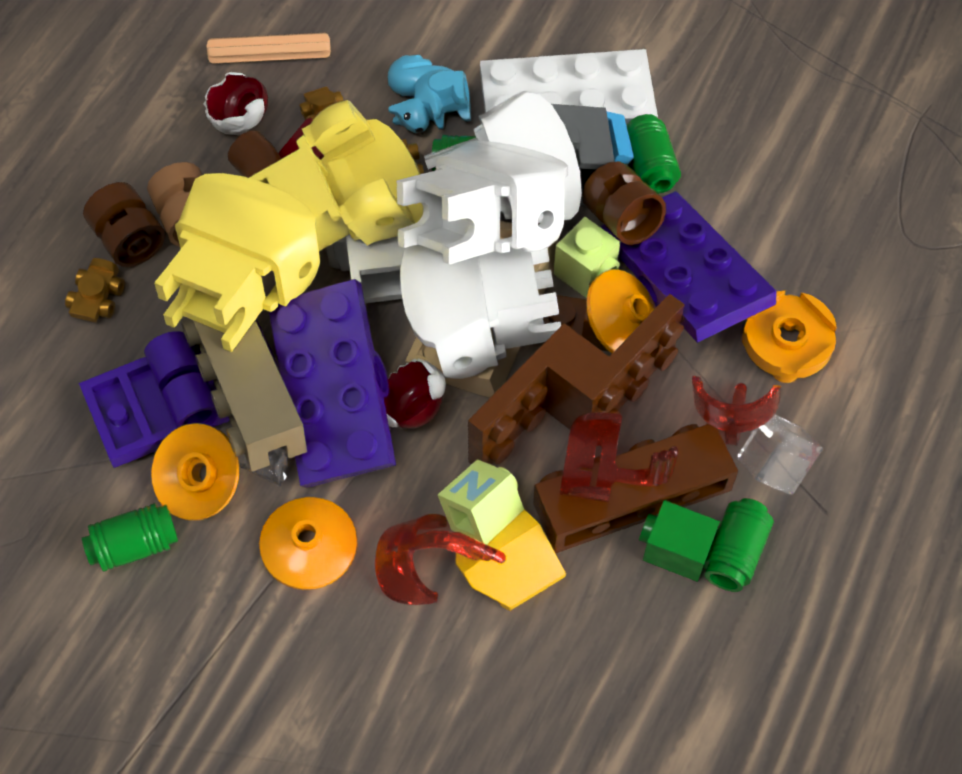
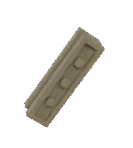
[181,318,307,472]

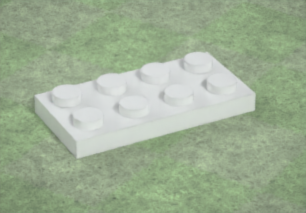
[480,49,658,126]

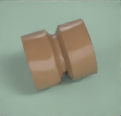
[147,162,203,246]

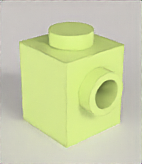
[554,217,620,298]

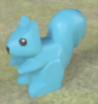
[387,55,471,133]

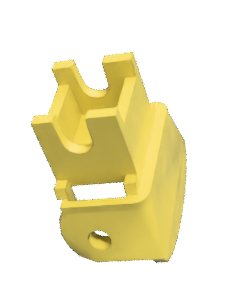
[249,100,423,251]
[154,173,320,352]

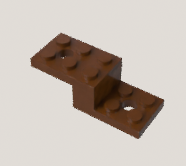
[468,294,685,465]

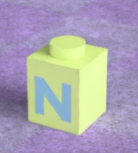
[438,459,524,546]

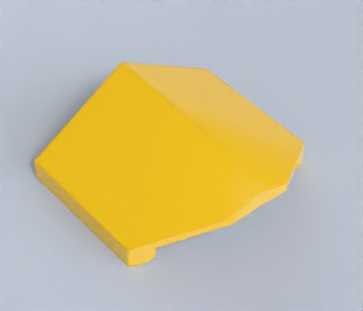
[456,509,566,611]

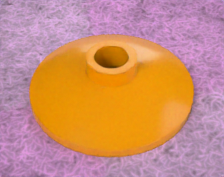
[586,270,656,353]
[151,423,239,520]
[259,497,357,590]

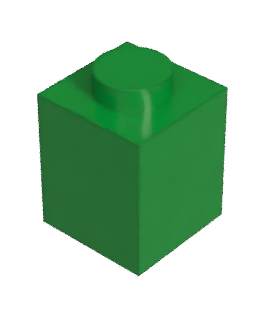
[639,500,720,582]

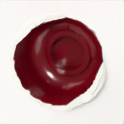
[203,72,268,135]
[384,358,446,429]

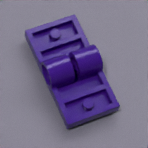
[600,191,776,343]
[269,279,396,488]
[79,319,280,468]

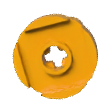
[741,291,837,383]

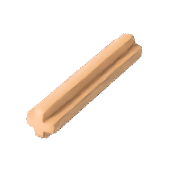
[207,33,331,64]

